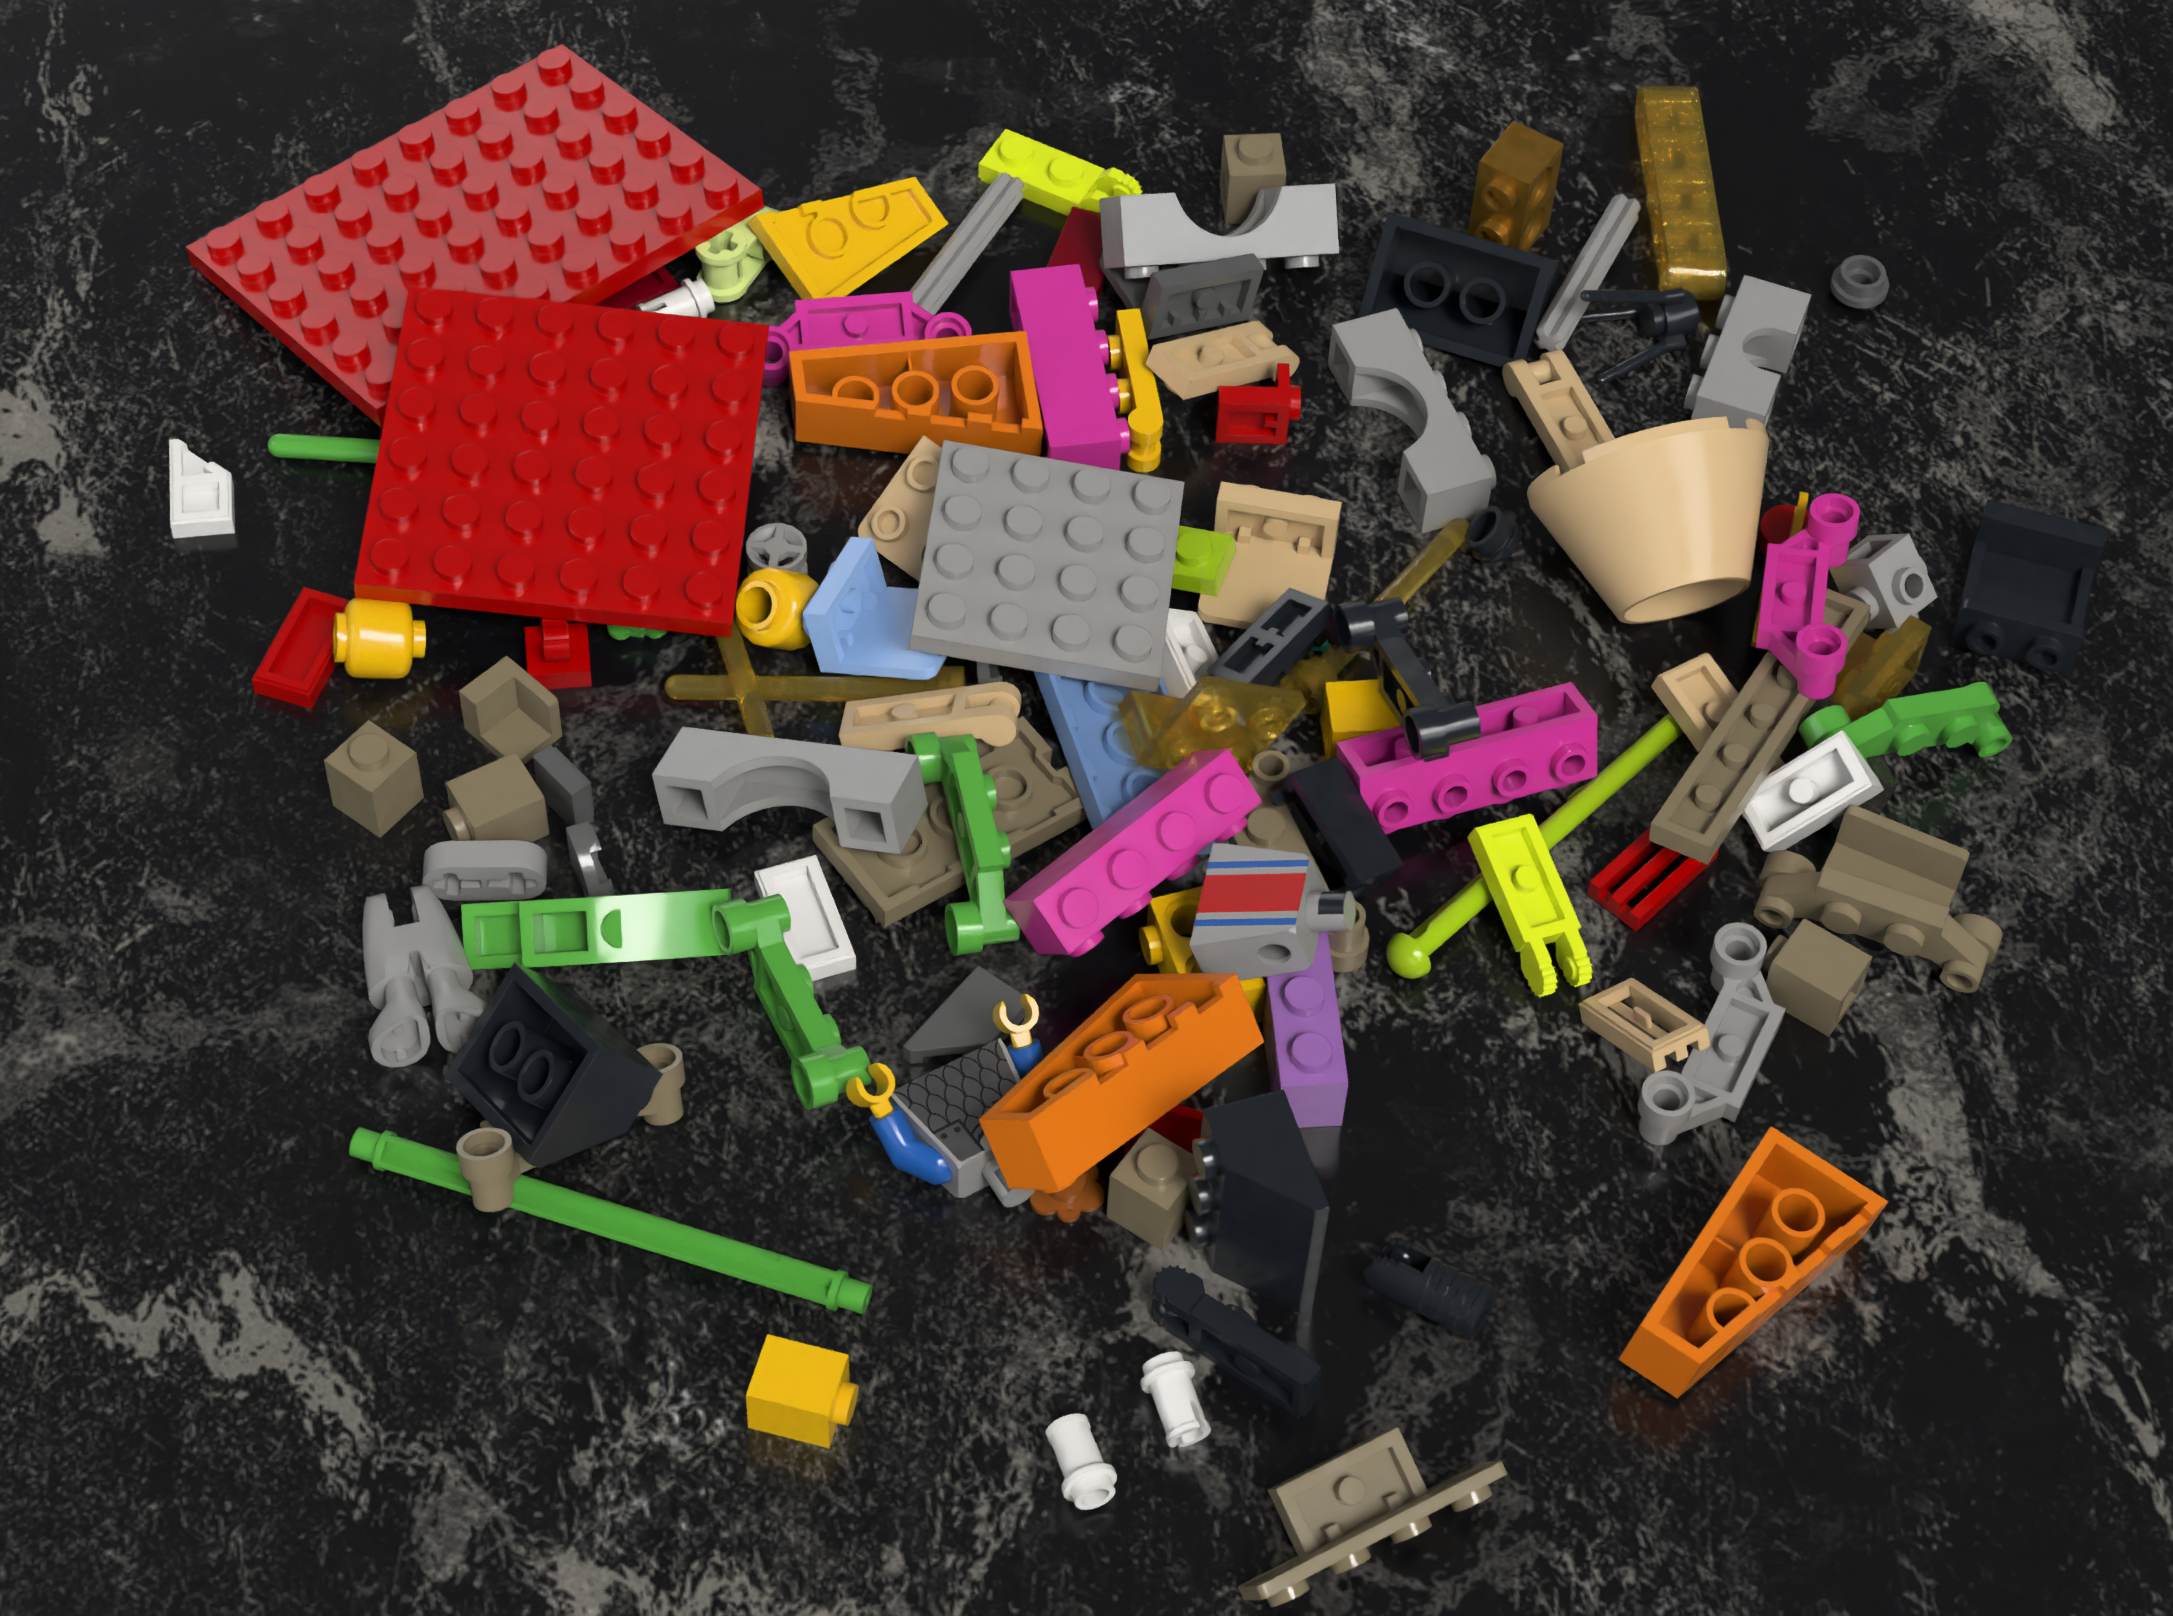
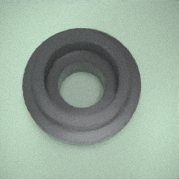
[1830,255,1889,309]

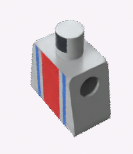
[1189,843,1356,981]

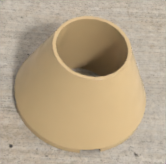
[1527,416,1769,624]

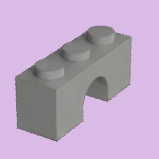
[1683,275,1811,429]

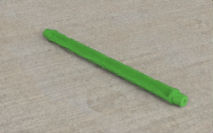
[349,1127,873,1315]

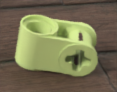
[695,206,781,303]

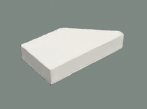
[169,439,235,538]

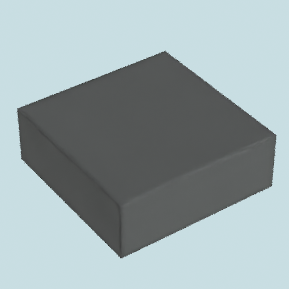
[533,744,595,826]

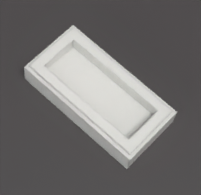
[754,855,856,981]

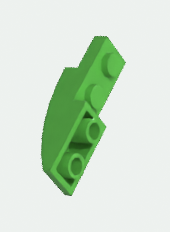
[461,888,731,970]

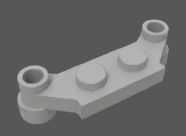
[1638,922,1786,1145]

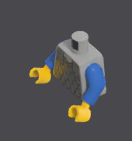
[846,994,1044,1207]

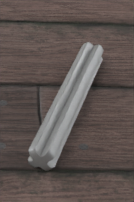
[909,172,1024,315]
[1534,194,1641,351]

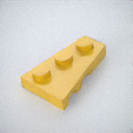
[747,177,948,300]

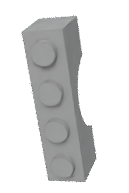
[1099,183,1339,279]
[1328,308,1496,534]
[652,727,928,854]

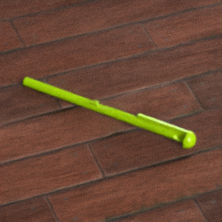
[1386,712,1684,979]

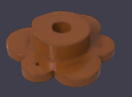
[1030,1165,1104,1223]

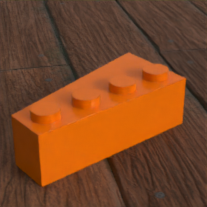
[789,331,1043,457]
[978,973,1264,1193]
[1618,1126,1888,1399]

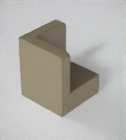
[459,656,562,765]

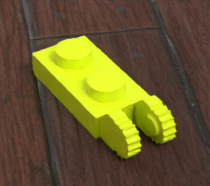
[978,129,1143,216]
[1467,814,1593,997]

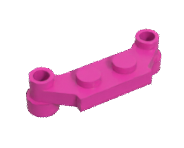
[763,291,972,387]
[1756,493,1860,699]

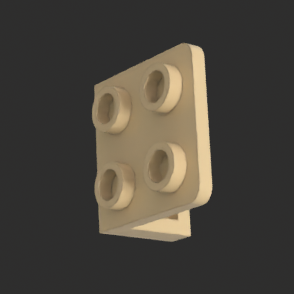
[858,435,942,582]
[1197,481,1342,629]

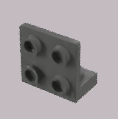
[1099,253,1264,340]

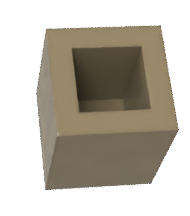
[1220,133,1286,224]
[324,720,424,838]
[442,752,549,842]
[1761,918,1873,1037]
[1107,1128,1197,1251]

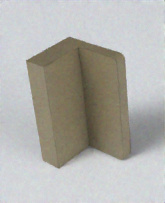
[1822,805,1970,907]

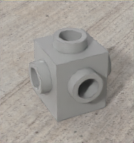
[1829,533,1938,633]

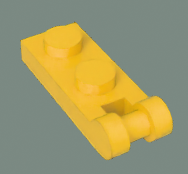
[1107,308,1163,473]

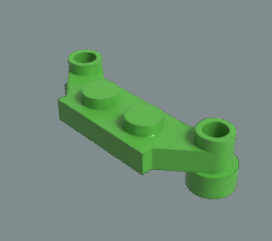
[1798,682,2012,764]
[905,732,1020,956]
[712,894,872,1110]

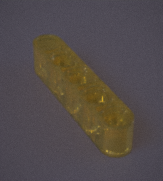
[1635,86,1727,300]

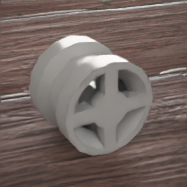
[746,523,808,576]

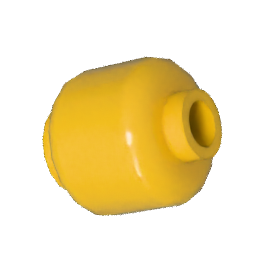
[734,567,819,651]
[333,598,426,679]

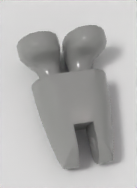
[362,885,488,1068]

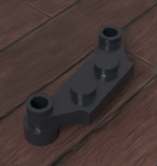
[1334,597,1481,762]

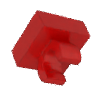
[525,618,592,690]

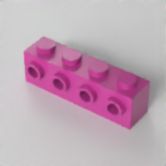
[1009,264,1130,471]
[1336,682,1598,834]
[1002,748,1262,957]

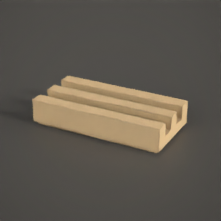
[1579,978,1710,1073]

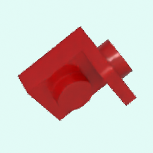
[1215,363,1301,445]

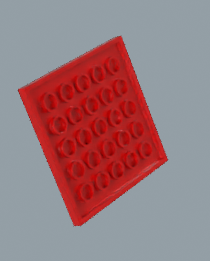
[354,285,769,638]

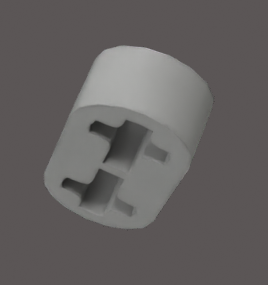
[422,840,548,901]

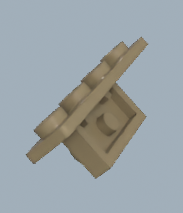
[1238,1427,1508,1607]

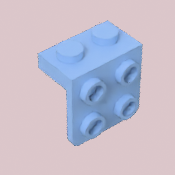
[803,537,947,680]

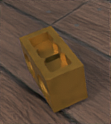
[1468,121,1564,251]

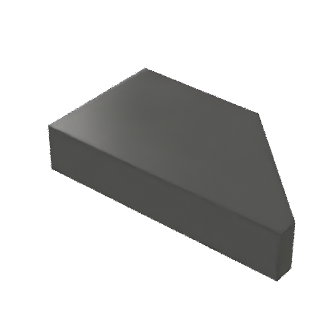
[903,966,1025,1064]

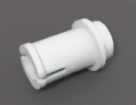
[636,278,715,318]
[1140,1352,1211,1448]
[1046,1413,1117,1510]

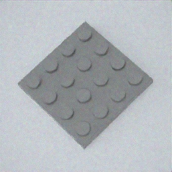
[908,440,1184,692]

